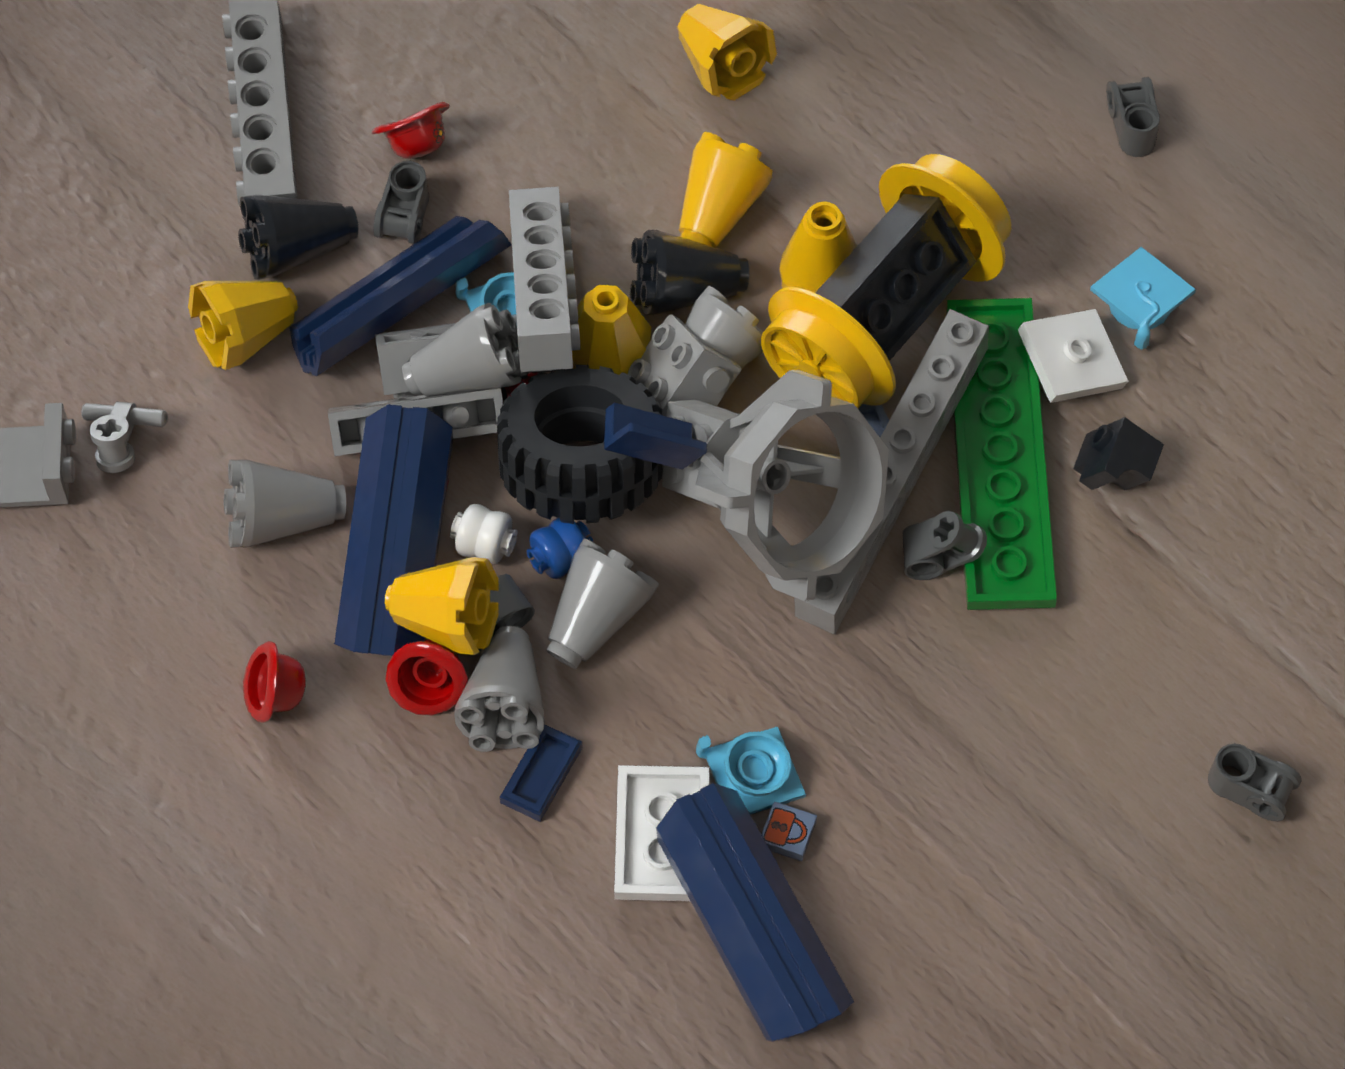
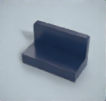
[604,403,707,470]

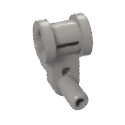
[81,402,168,473]

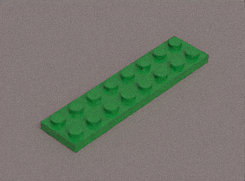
[946,298,1057,610]

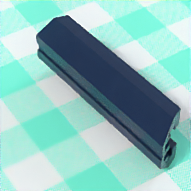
[289,216,512,376]
[334,404,453,656]
[656,783,854,1042]

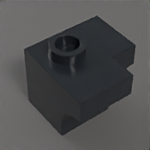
[1073,417,1164,491]

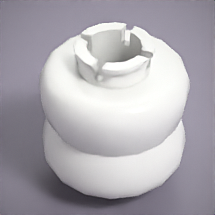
[450,504,518,564]

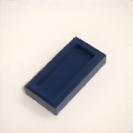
[500,724,583,822]

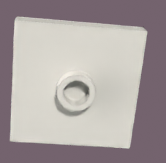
[1018,309,1128,403]

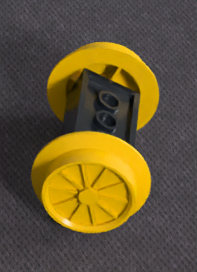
[761,154,1012,408]

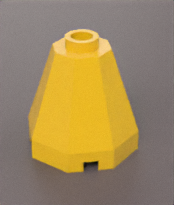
[677,4,777,101]
[188,281,298,370]
[572,285,652,375]
[385,557,499,655]

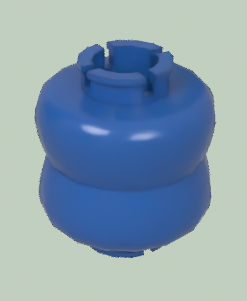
[526,518,594,579]

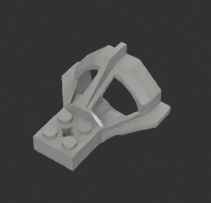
[662,370,889,601]

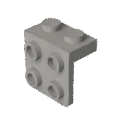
[628,315,742,416]
[0,403,76,507]

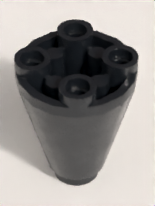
[238,194,359,280]
[630,230,750,315]

